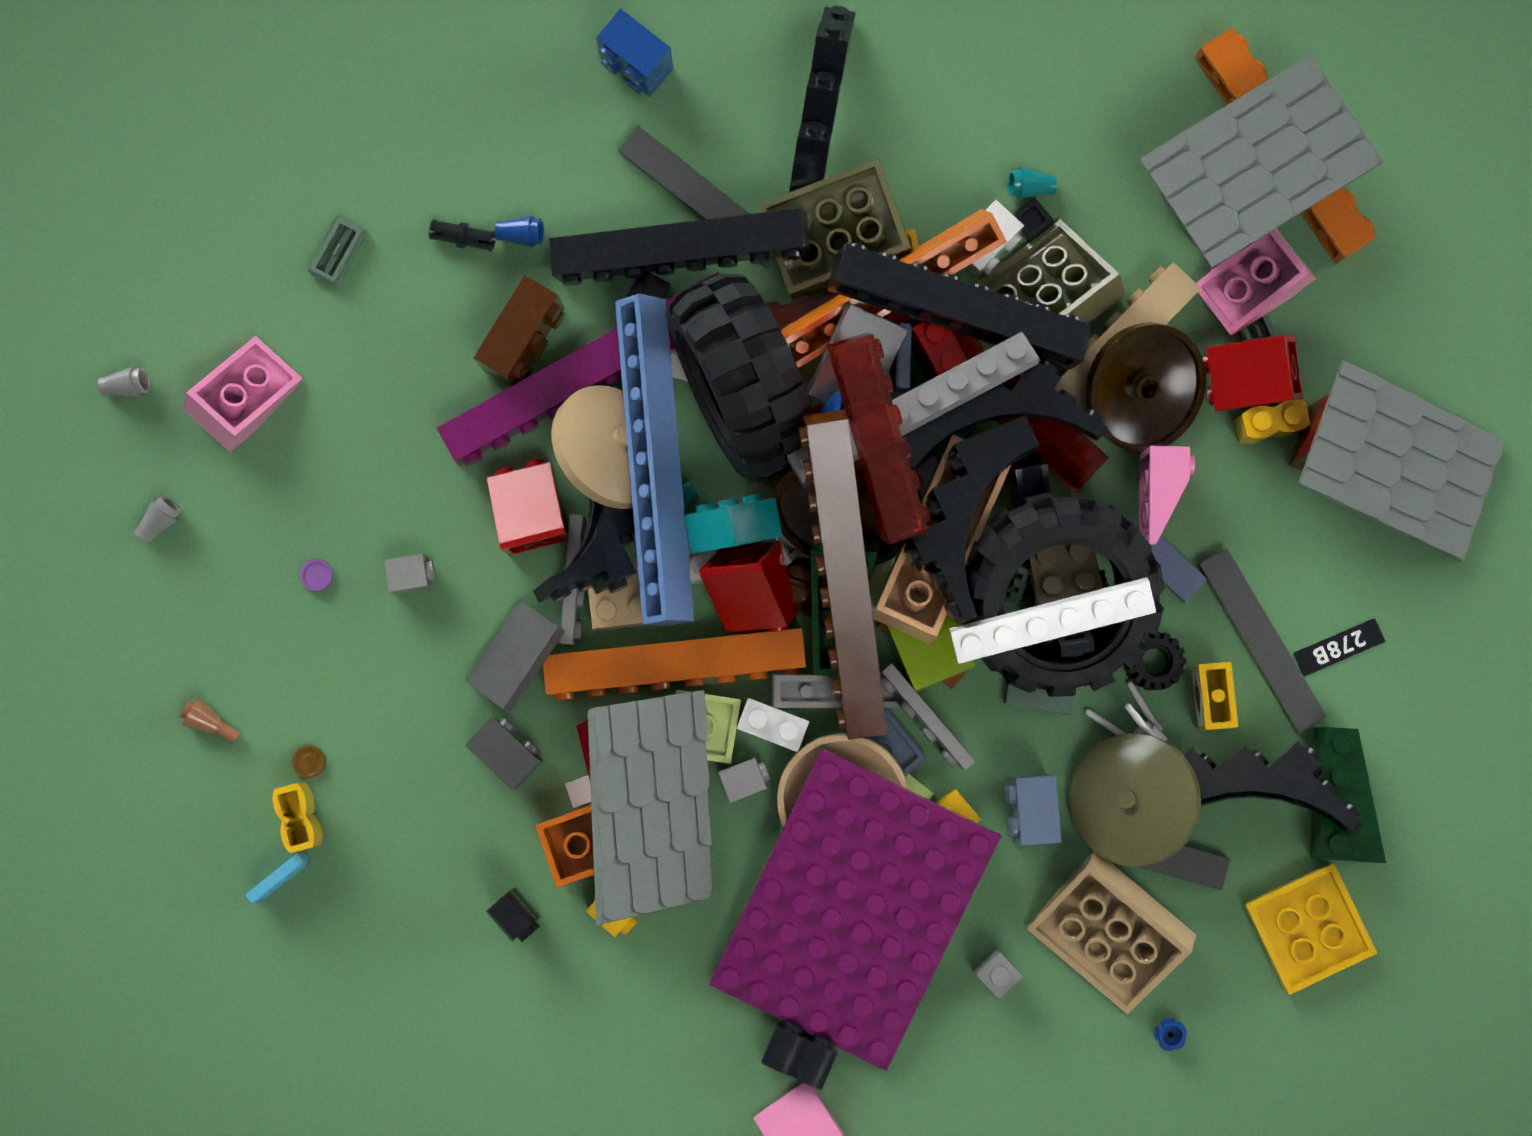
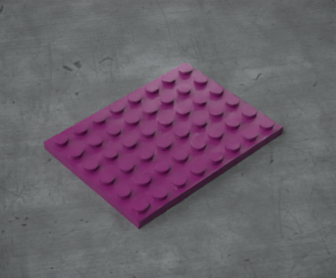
[709,748,1001,1071]

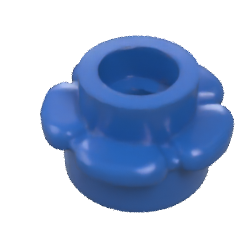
[1154,1018,1187,1051]

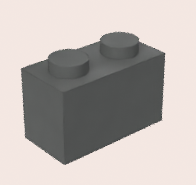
[465,716,543,790]

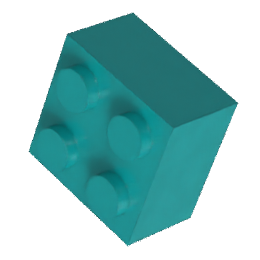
[683,494,783,554]

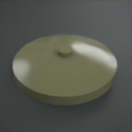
[1070,733,1201,866]

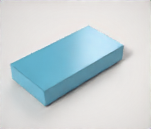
[245,852,311,904]

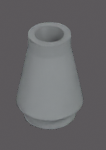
[98,366,150,397]
[134,495,181,543]

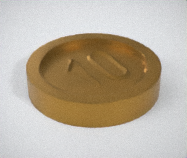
[292,745,326,778]

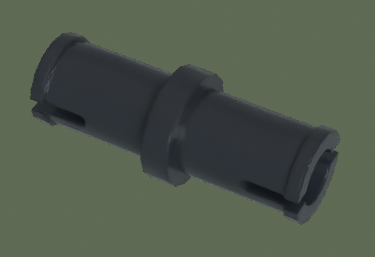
[429,219,496,252]

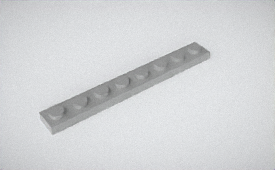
[787,332,1039,488]

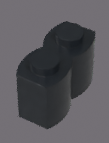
[486,887,541,943]
[761,1021,838,1090]

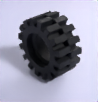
[1124,632,1186,691]

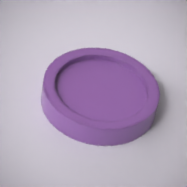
[300,559,333,592]

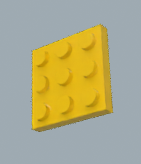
[1243,862,1378,995]

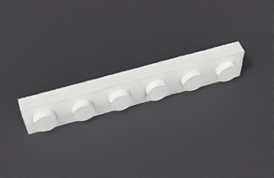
[949,577,1156,664]

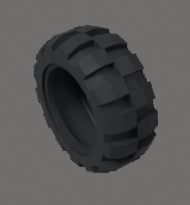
[667,274,813,477]
[965,492,1165,697]

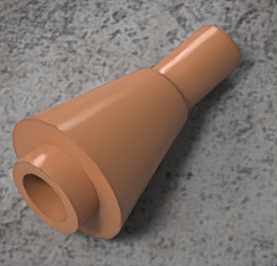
[180,697,241,744]

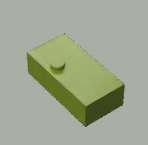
[869,557,976,692]

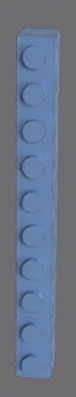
[615,294,694,626]

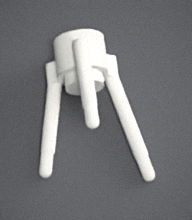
[1085,681,1167,741]

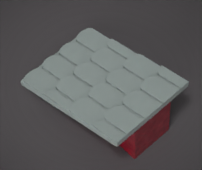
[1140,55,1383,268]
[1288,360,1505,562]
[576,690,713,926]

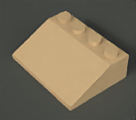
[1027,851,1196,1015]

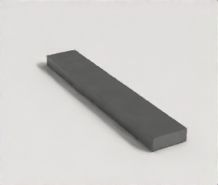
[618,126,776,269]
[1197,548,1326,733]

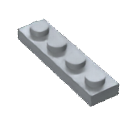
[560,514,587,646]
[879,661,975,770]
[772,675,903,708]

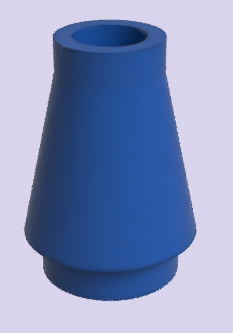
[495,215,544,248]

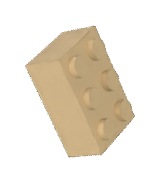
[588,558,643,631]

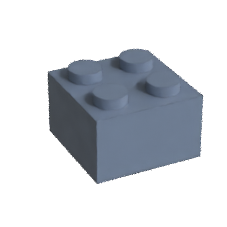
[1004,775,1061,846]

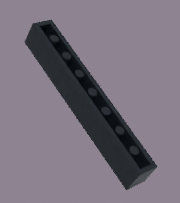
[549,208,810,286]
[827,243,1091,370]

